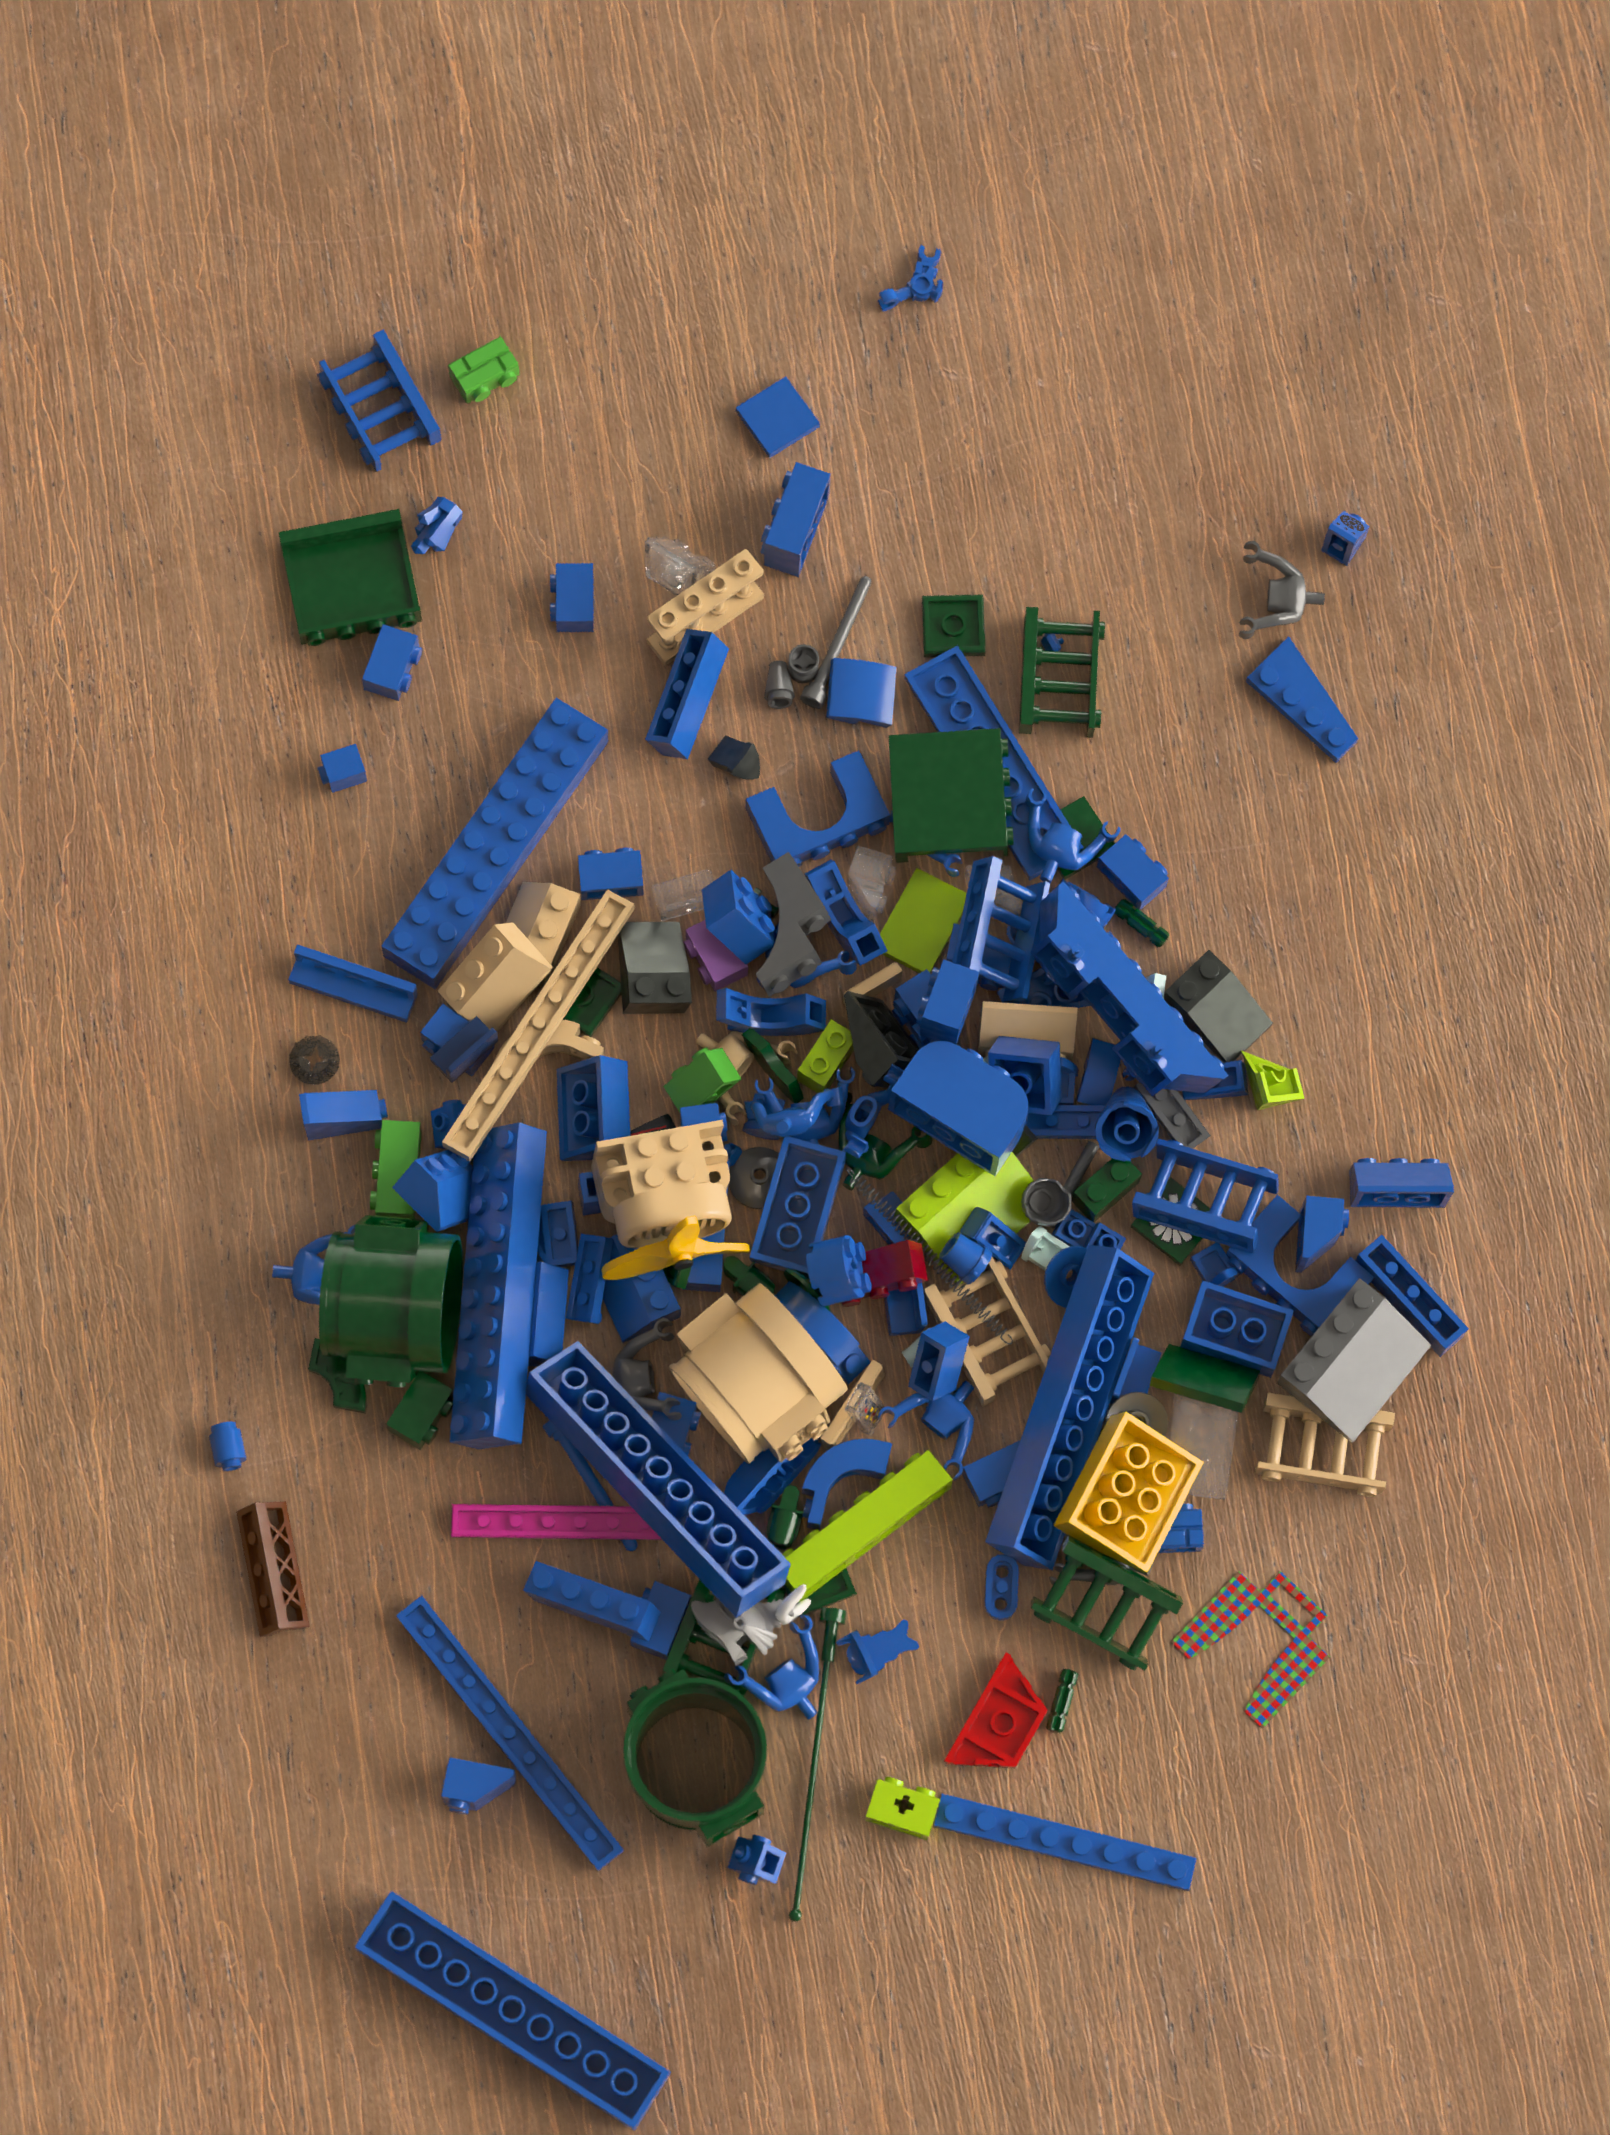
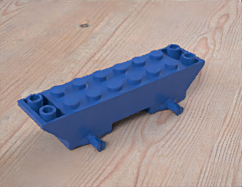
[1030,881,1228,1096]

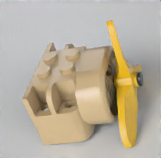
[591,1120,751,1280]

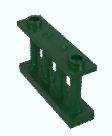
[1019,607,1105,738]
[1031,1535,1183,1671]
[662,1579,787,1697]

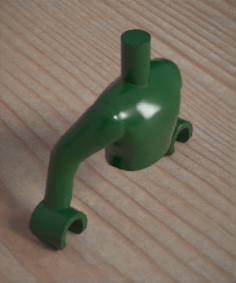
[838,1092,933,1191]

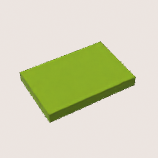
[880,868,967,974]

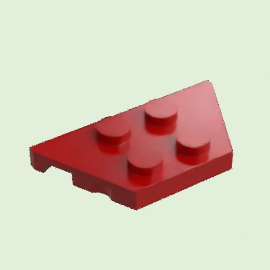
[944,1652,1048,1769]

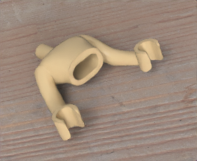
[696,1031,798,1125]

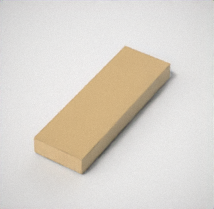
[821,1360,885,1450]

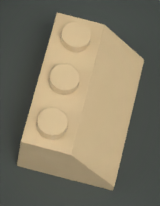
[506,882,581,987]
[438,923,553,1032]
[978,1001,1078,1061]

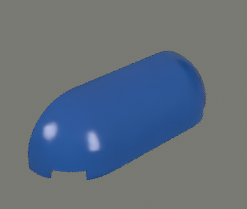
[724,1438,821,1515]

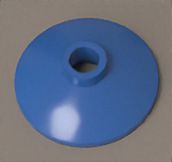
[1044,1246,1087,1308]

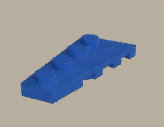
[1246,636,1358,763]

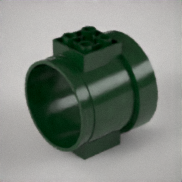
[319,1215,463,1387]
[623,1669,767,1847]

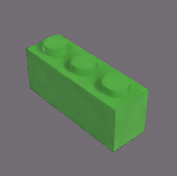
[370,1120,422,1219]

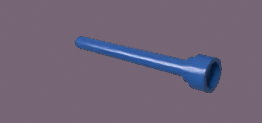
[543,1420,638,1551]

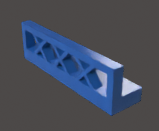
[288,944,418,1023]

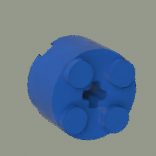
[806,1235,872,1306]

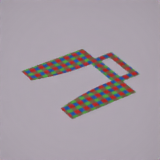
[1171,1571,1330,1729]

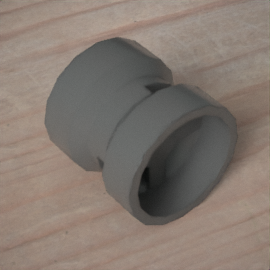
[788,644,819,684]

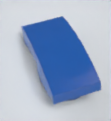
[1076,1038,1121,1105]
[1052,1209,1126,1249]

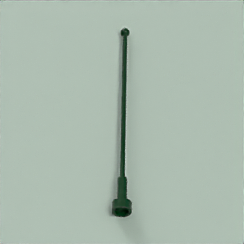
[789,1607,846,1922]

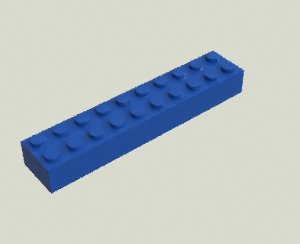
[381,697,609,990]
[450,1123,547,1450]
[985,1245,1155,1570]
[526,1341,791,1618]
[355,1891,671,2132]

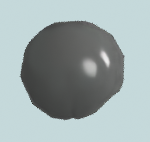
[1022,1178,1072,1226]

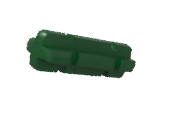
[1115,899,1170,947]
[1046,1669,1078,1733]

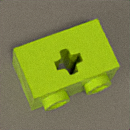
[797,1019,854,1093]
[865,1777,940,1840]

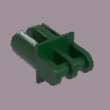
[724,1256,775,1297]
[766,1485,803,1550]

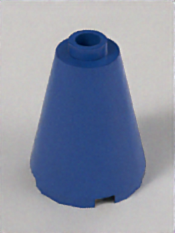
[1095,1086,1159,1161]

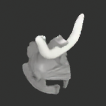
[691,1584,811,1665]

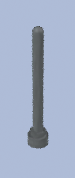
[800,576,872,709]

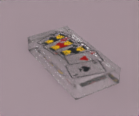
[845,1382,885,1436]

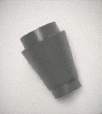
[764,661,795,709]

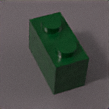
[1071,1158,1142,1222]
[386,1371,453,1450]

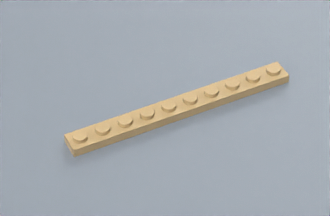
[442,889,635,1161]

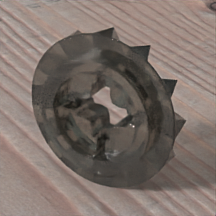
[289,1035,340,1085]

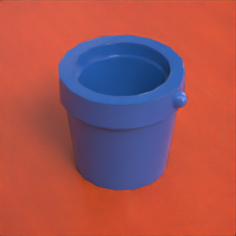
[939,1233,992,1284]

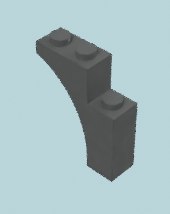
[756,852,831,997]

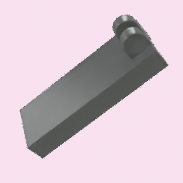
[1134,1082,1211,1149]

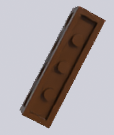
[236,1501,310,1637]

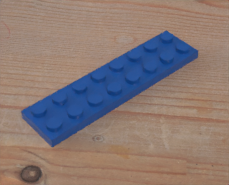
[904,645,1084,881]

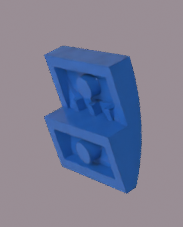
[826,658,897,728]

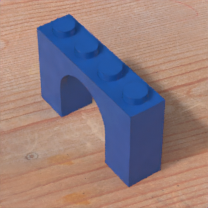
[745,750,890,867]
[1226,1194,1375,1336]

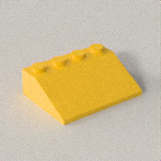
[1053,1411,1204,1573]

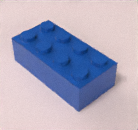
[749,1136,846,1278]

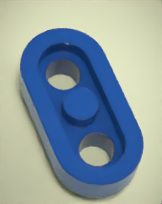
[984,1554,1019,1621]

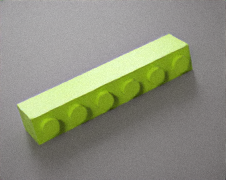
[782,1450,953,1602]

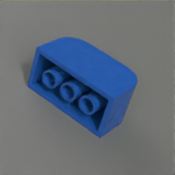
[888,1041,1028,1176]

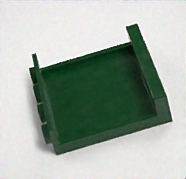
[278,509,422,646]
[889,728,1014,863]

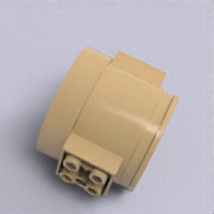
[668,1283,848,1464]

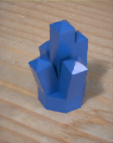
[411,497,463,554]

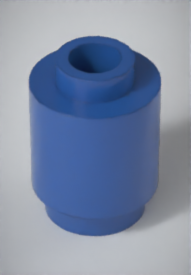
[209,1421,247,1471]

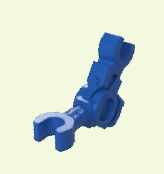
[878,245,943,311]

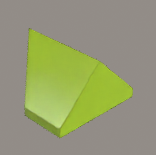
[1241,1050,1304,1110]

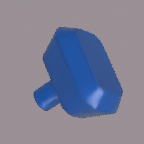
[1041,634,1064,651]
[724,1143,742,1166]

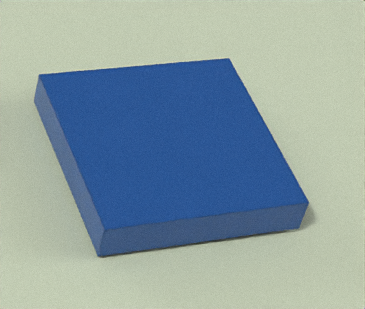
[736,376,820,459]

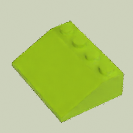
[894,1152,1034,1285]

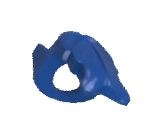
[836,1619,919,1685]

